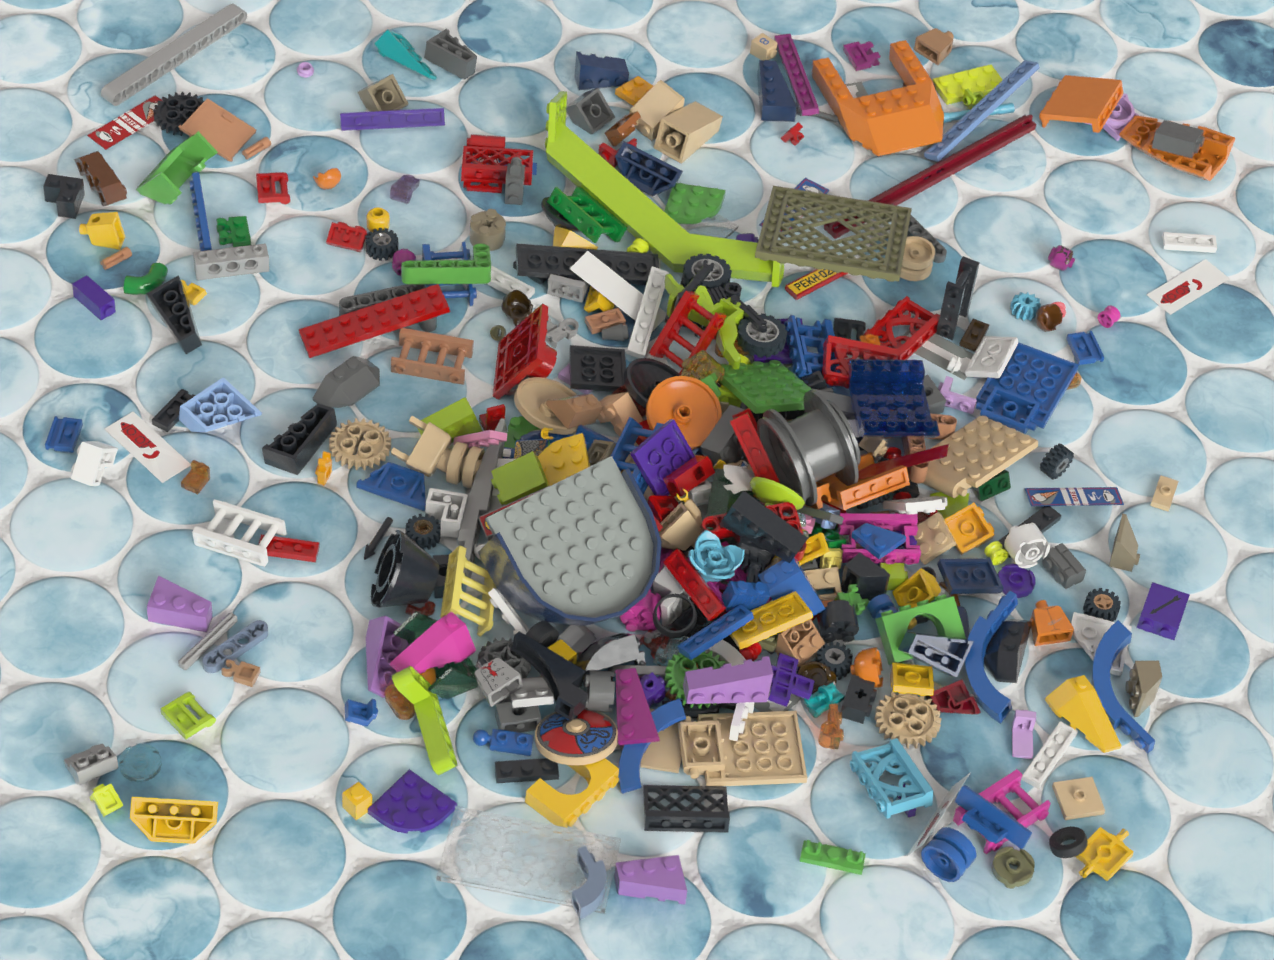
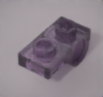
[390,175,420,204]

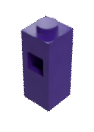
[72,275,116,320]

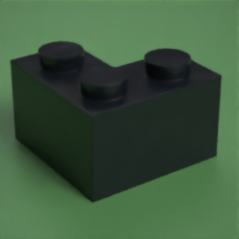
[43,174,85,219]

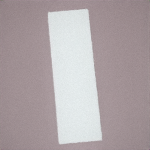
[570,251,667,332]

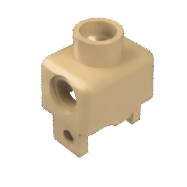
[391,416,452,477]

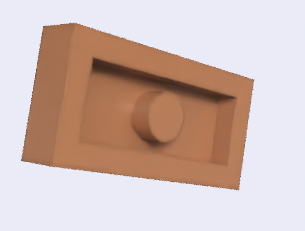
[585,308,626,334]

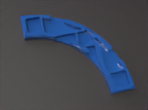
[619,699,686,794]

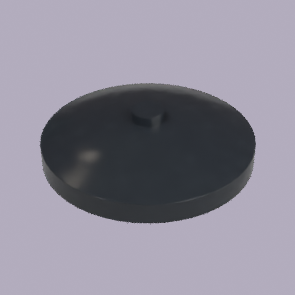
[623,358,683,416]

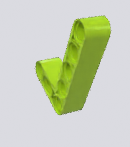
[392,666,458,776]

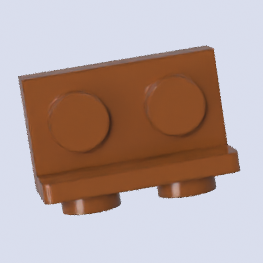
[605,111,641,147]

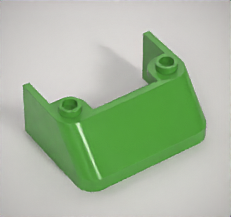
[136,131,218,204]

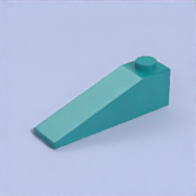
[374,29,437,80]

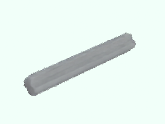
[178,612,238,670]

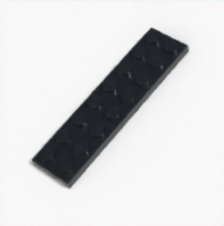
[515,244,659,285]

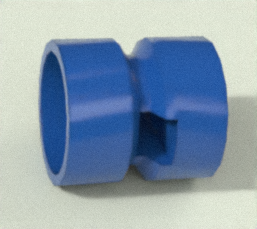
[867,594,899,624]

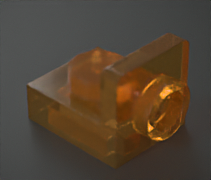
[181,460,210,494]

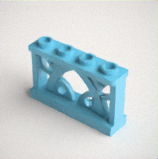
[850,738,933,819]

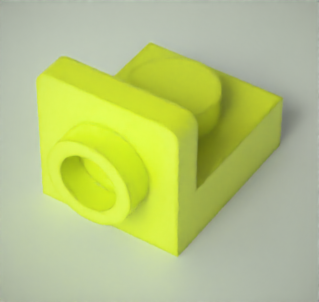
[89,784,124,817]

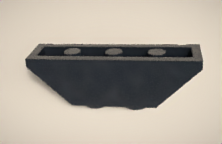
[984,619,1032,683]

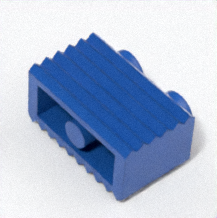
[721,581,770,611]

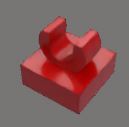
[781,122,804,145]

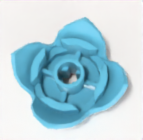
[688,529,745,582]

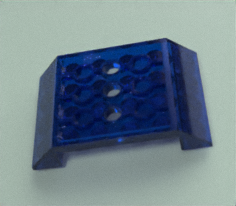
[849,359,940,438]

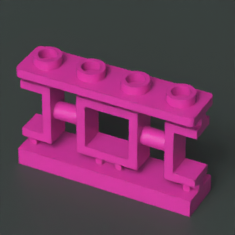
[838,513,921,565]

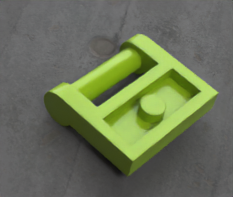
[160,692,216,740]

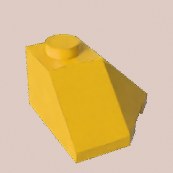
[553,226,598,250]
[892,568,941,608]

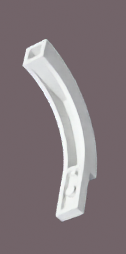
[687,638,755,741]

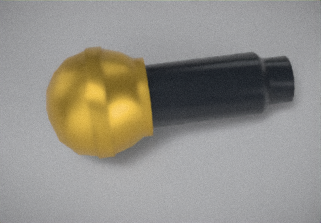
[908,616,930,630]

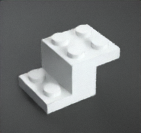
[653,565,691,627]

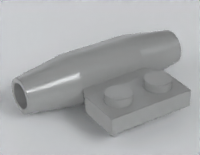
[498,677,554,708]

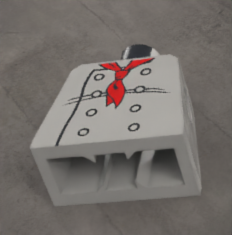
[474,658,523,707]

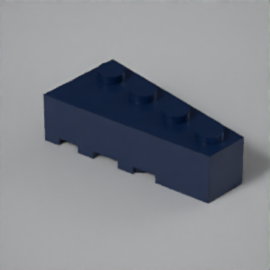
[757,60,797,122]

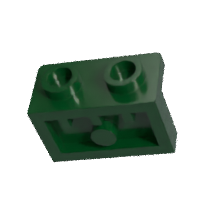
[971,469,1011,502]

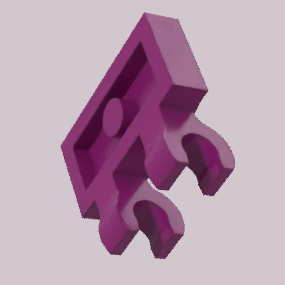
[843,41,881,71]

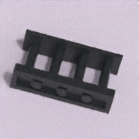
[936,256,980,340]

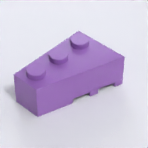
[147,575,213,632]
[614,855,687,905]

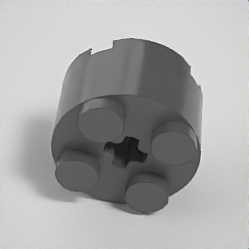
[583,670,615,712]

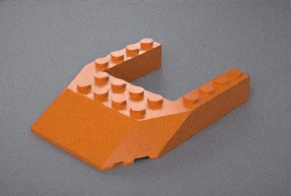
[812,40,944,156]

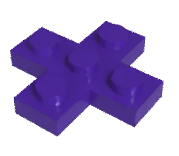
[757,653,814,707]

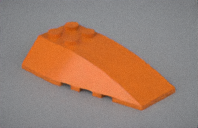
[1119,115,1235,181]

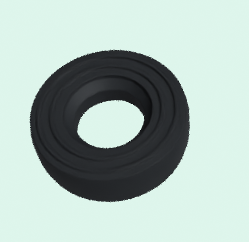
[1049,826,1088,858]

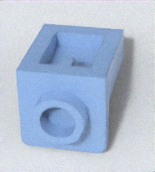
[813,503,840,529]

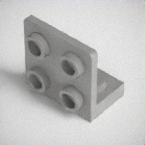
[548,274,590,303]

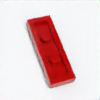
[258,534,320,563]

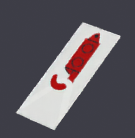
[1147,259,1230,315]
[104,412,191,483]
[906,772,971,857]

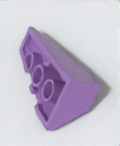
[366,615,415,698]

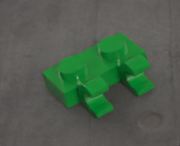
[216,216,251,247]

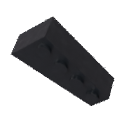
[147,275,202,354]
[262,403,337,475]
[719,491,808,563]

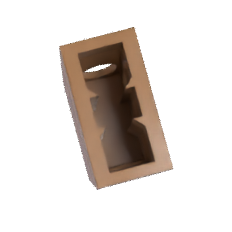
[914,28,954,65]

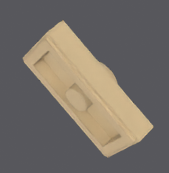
[1150,475,1179,512]

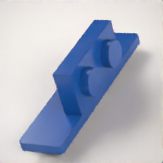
[955,785,1032,849]

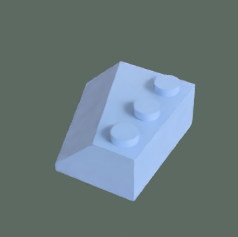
[179,378,262,432]

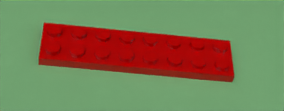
[298,284,450,358]

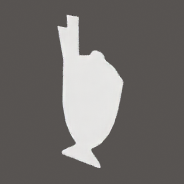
[723,465,756,494]

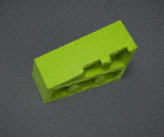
[417,397,483,443]

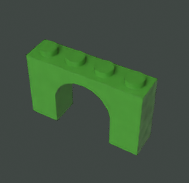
[875,594,966,665]

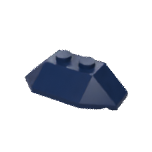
[615,141,683,196]

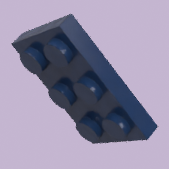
[937,558,1004,594]

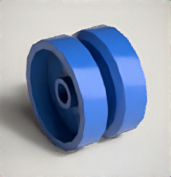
[921,827,977,882]

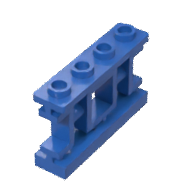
[784,315,841,386]

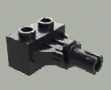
[731,534,775,583]

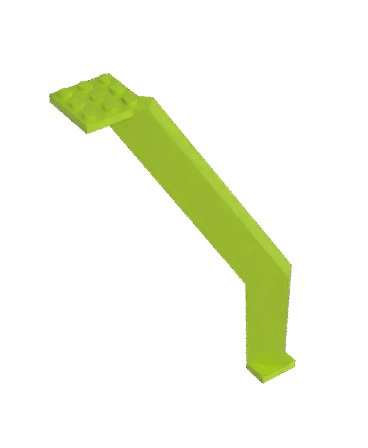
[545,91,784,287]

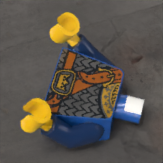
[503,428,553,459]

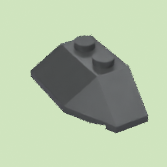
[313,356,380,408]

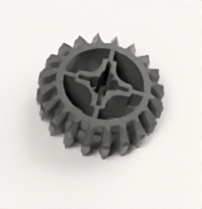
[477,637,531,679]

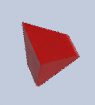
[648,495,679,523]

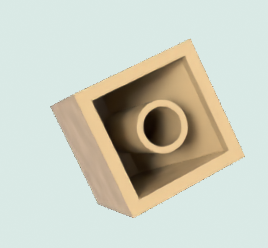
[629,80,684,141]

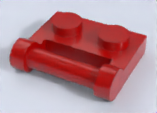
[256,172,291,204]

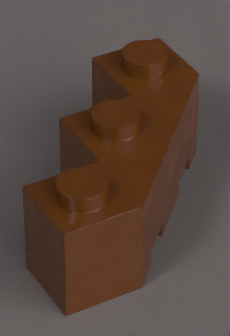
[74,151,127,207]

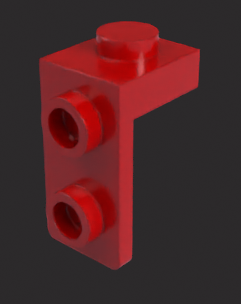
[598,138,637,168]

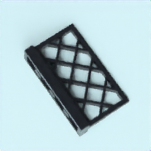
[643,785,730,832]

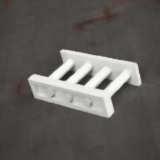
[192,499,287,567]

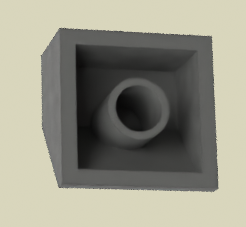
[566,88,615,134]

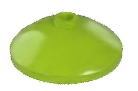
[750,477,805,510]

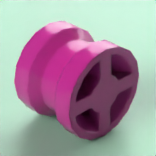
[1097,305,1121,328]

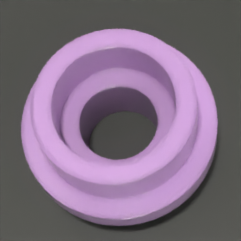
[297,62,314,78]

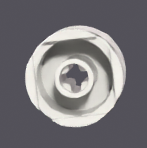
[1004,523,1050,568]

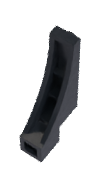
[511,631,588,721]

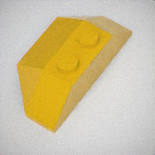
[130,797,218,844]

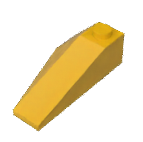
[1045,675,1121,753]

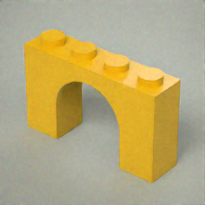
[525,758,619,831]

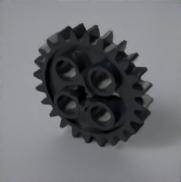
[153,92,204,136]

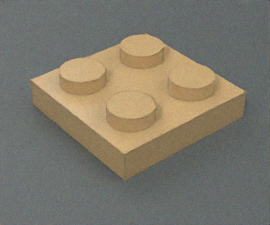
[914,512,957,565]

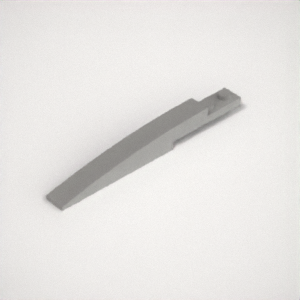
[458,419,507,584]

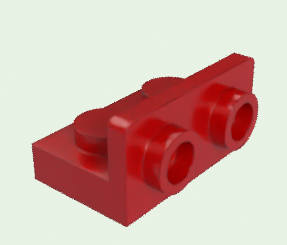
[326,222,368,252]

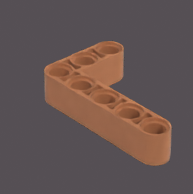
[901,412,957,483]

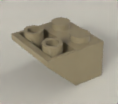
[1126,660,1163,717]

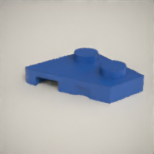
[851,523,906,559]

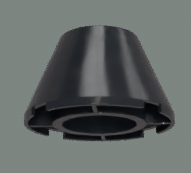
[371,530,439,608]

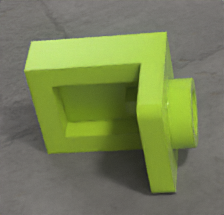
[962,89,985,110]

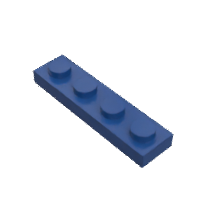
[677,605,754,660]

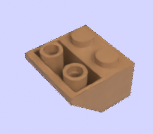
[776,619,825,667]

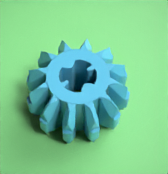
[1010,292,1041,321]

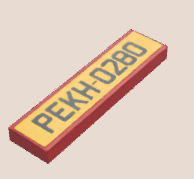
[785,269,848,300]

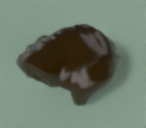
[501,290,533,326]
[796,661,837,694]

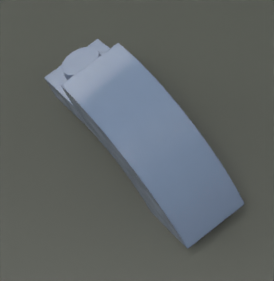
[571,846,606,920]

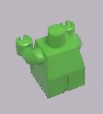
[834,584,869,615]

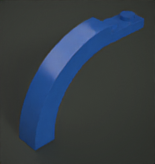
[965,591,1018,724]
[1092,620,1155,753]

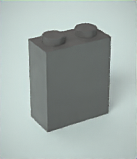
[1152,120,1205,158]

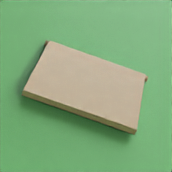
[622,709,683,773]

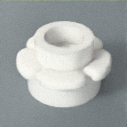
[947,356,962,373]

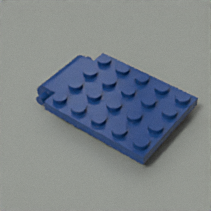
[976,343,1079,434]

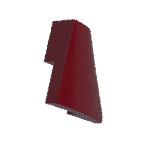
[925,679,981,715]

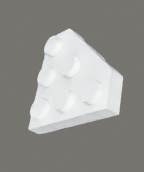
[1071,612,1132,676]

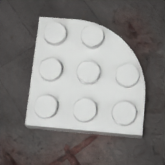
[883,496,947,514]

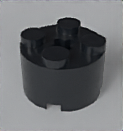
[816,600,859,643]

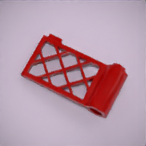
[463,134,506,193]

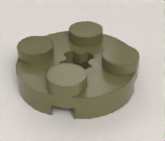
[991,847,1035,889]

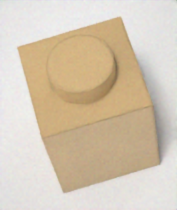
[750,33,777,60]

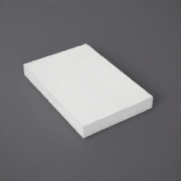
[965,336,1019,378]

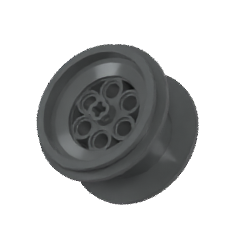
[757,390,861,506]

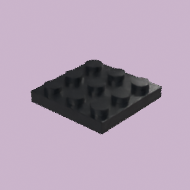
[569,345,627,393]

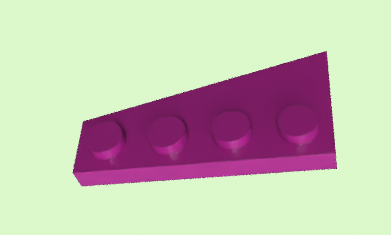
[615,668,660,745]

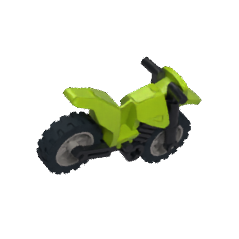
[665,254,787,370]

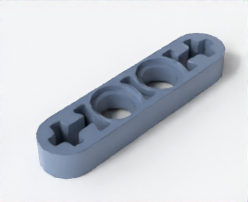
[202,620,268,673]

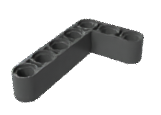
[339,284,437,332]

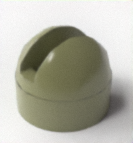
[490,325,506,341]

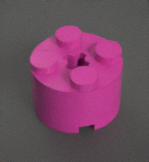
[620,589,662,632]

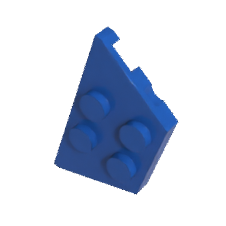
[356,462,426,511]

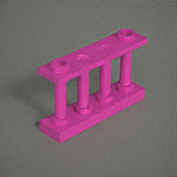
[953,769,1051,854]

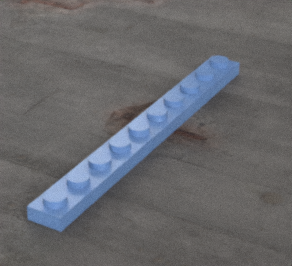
[924,60,1040,162]

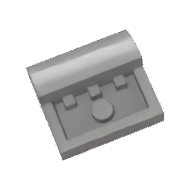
[64,743,118,786]

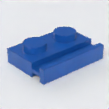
[1066,331,1104,365]
[45,416,83,453]

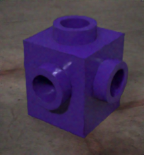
[640,672,667,707]

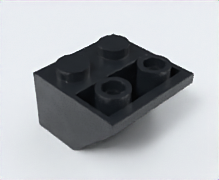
[841,553,890,601]

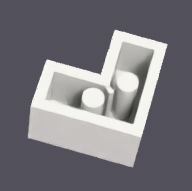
[71,441,118,486]
[426,488,468,538]

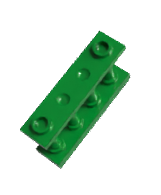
[547,187,628,243]

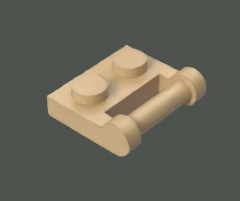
[804,567,842,601]

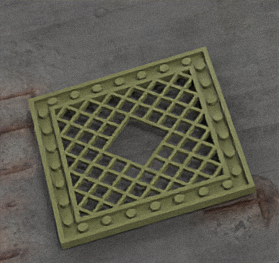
[755,185,912,282]

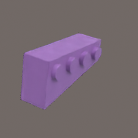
[683,656,773,704]

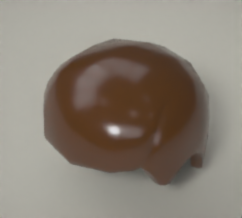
[1035,304,1062,332]

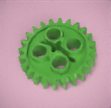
[664,650,725,709]

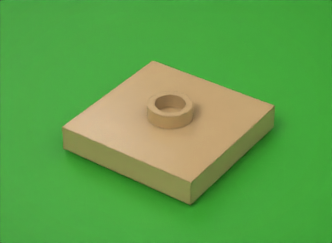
[1052,777,1105,820]

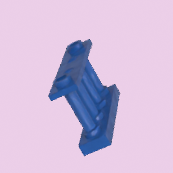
[422,242,477,306]
[611,417,663,495]

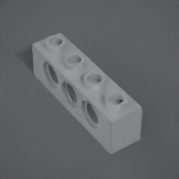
[193,243,269,280]

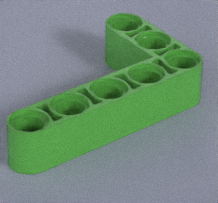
[401,244,491,284]

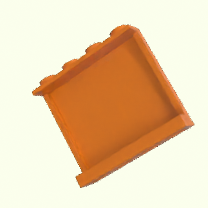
[1039,75,1124,133]
[819,452,910,510]

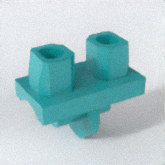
[804,683,845,718]

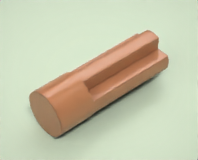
[242,137,271,160]
[100,247,132,270]

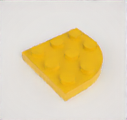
[538,433,590,486]

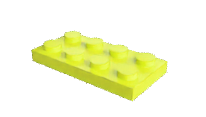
[932,64,1003,105]

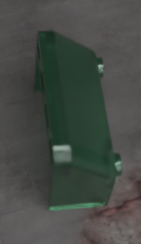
[393,611,479,699]

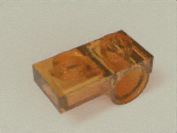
[818,704,844,749]

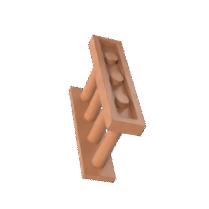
[391,328,474,385]

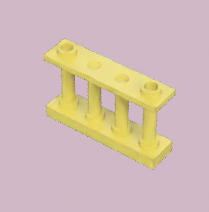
[440,545,496,637]

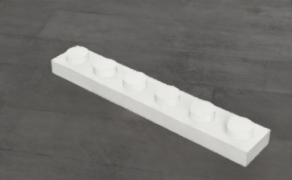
[626,267,669,358]

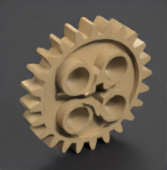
[329,418,391,470]
[874,692,941,749]

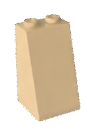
[654,101,723,163]

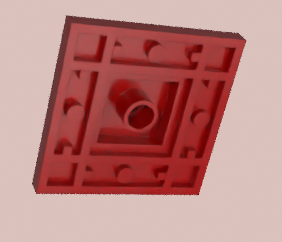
[493,303,557,400]

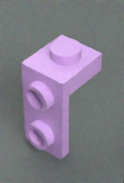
[938,376,977,414]
[1012,710,1036,759]

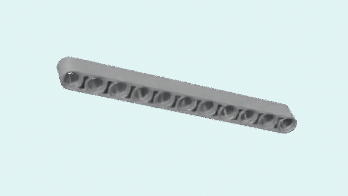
[100,4,247,106]

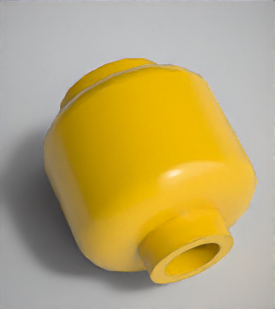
[366,207,390,232]

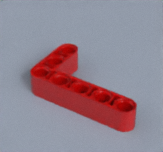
[701,502,806,561]

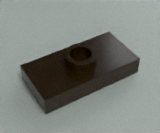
[959,318,990,352]

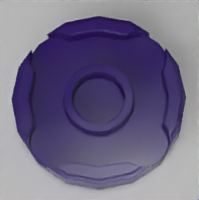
[998,564,1036,598]

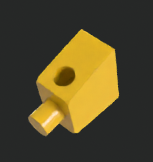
[79,212,125,250]

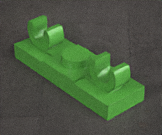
[799,840,866,875]

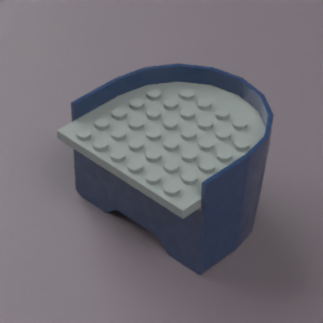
[478,456,661,626]

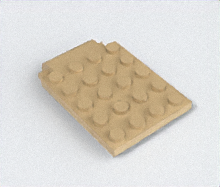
[923,416,1038,498]
[678,711,807,786]

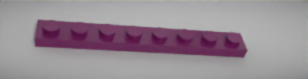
[774,34,819,116]

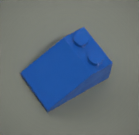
[758,557,826,616]

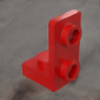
[479,404,506,431]

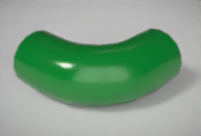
[124,263,168,295]

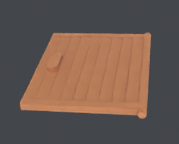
[178,98,257,162]

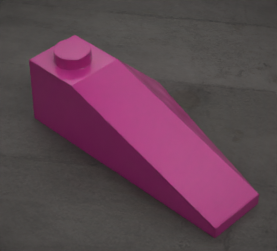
[390,612,476,674]

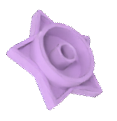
[1085,93,1139,141]

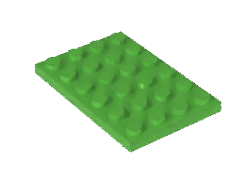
[711,360,812,414]

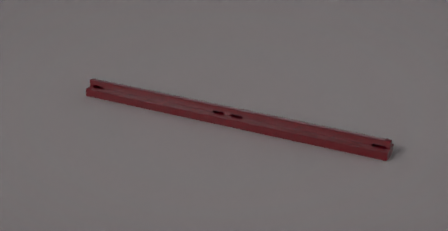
[824,114,1037,239]

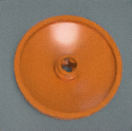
[646,376,722,450]

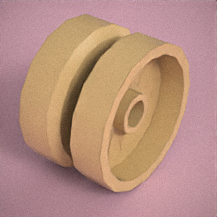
[900,236,935,281]
[446,442,485,488]

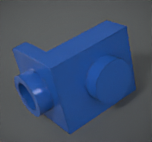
[345,699,378,727]

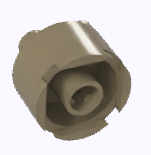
[470,209,506,251]

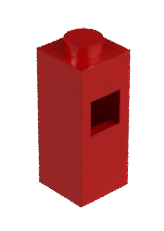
[663,455,715,496]

